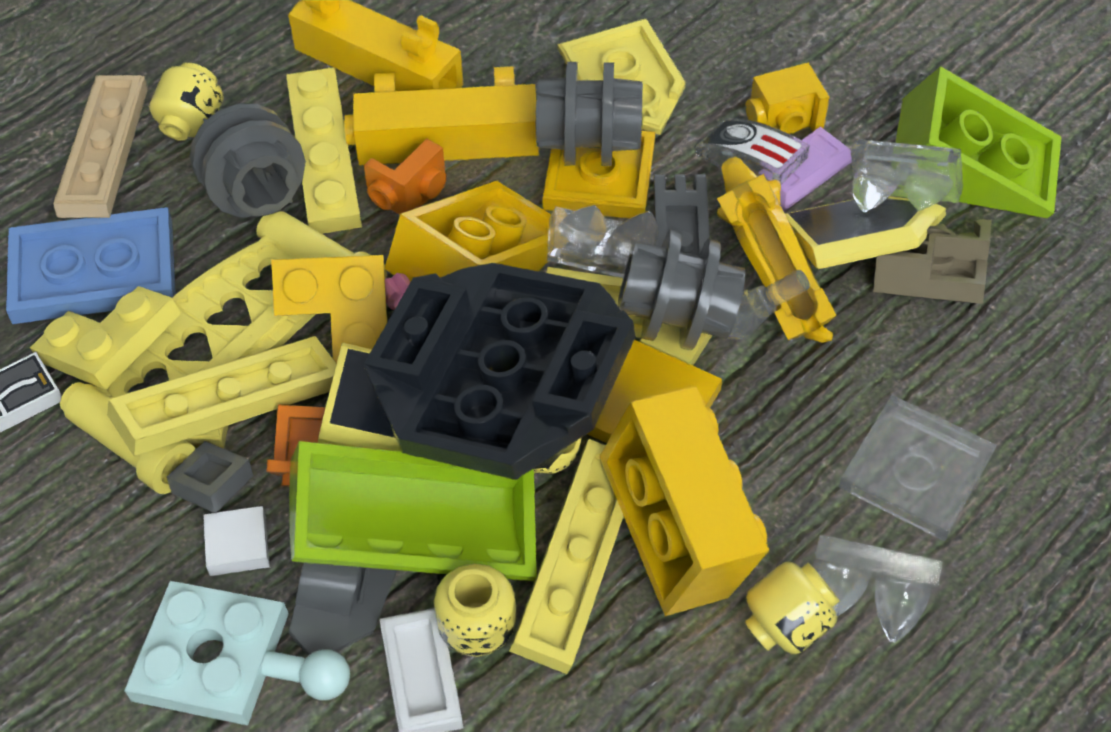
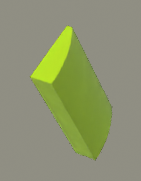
[289,441,537,581]

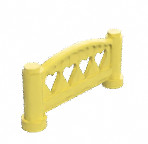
[60,211,387,494]

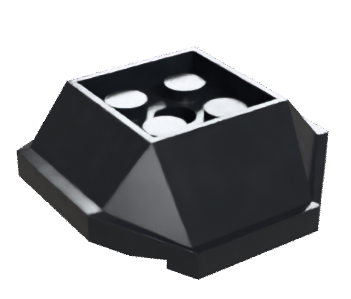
[364,263,635,480]

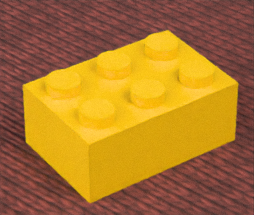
[599,386,770,616]

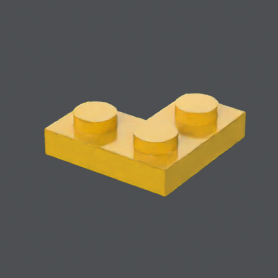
[271,255,387,364]

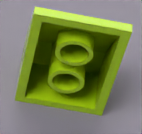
[890,66,1061,218]

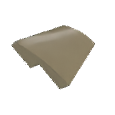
[873,219,992,304]

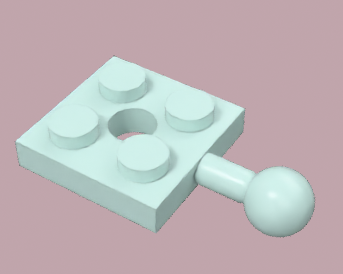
[124,581,350,725]

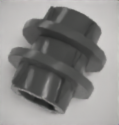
[536,62,643,166]
[190,104,306,217]
[617,229,745,351]

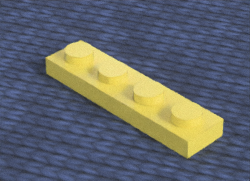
[286,67,362,234]
[107,336,336,456]
[509,439,624,674]

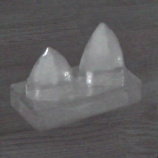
[851,139,963,212]
[547,205,658,278]
[812,535,943,642]

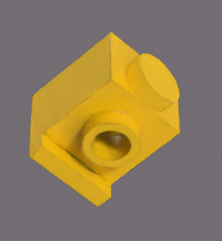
[746,62,829,135]

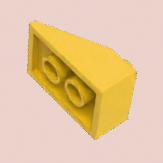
[384,181,576,282]

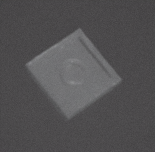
[839,395,997,541]

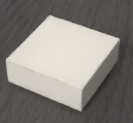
[203,506,270,576]

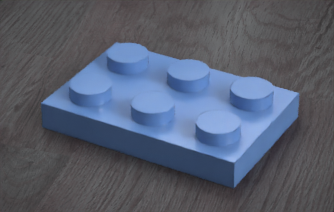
[6,207,175,324]

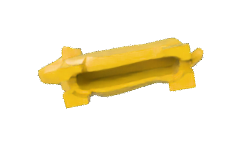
[717,157,837,343]

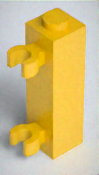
[288,0,463,91]
[344,66,539,165]

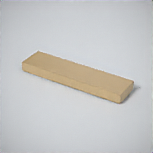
[53,75,148,218]

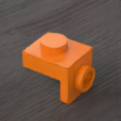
[364,139,446,215]
[266,405,326,487]

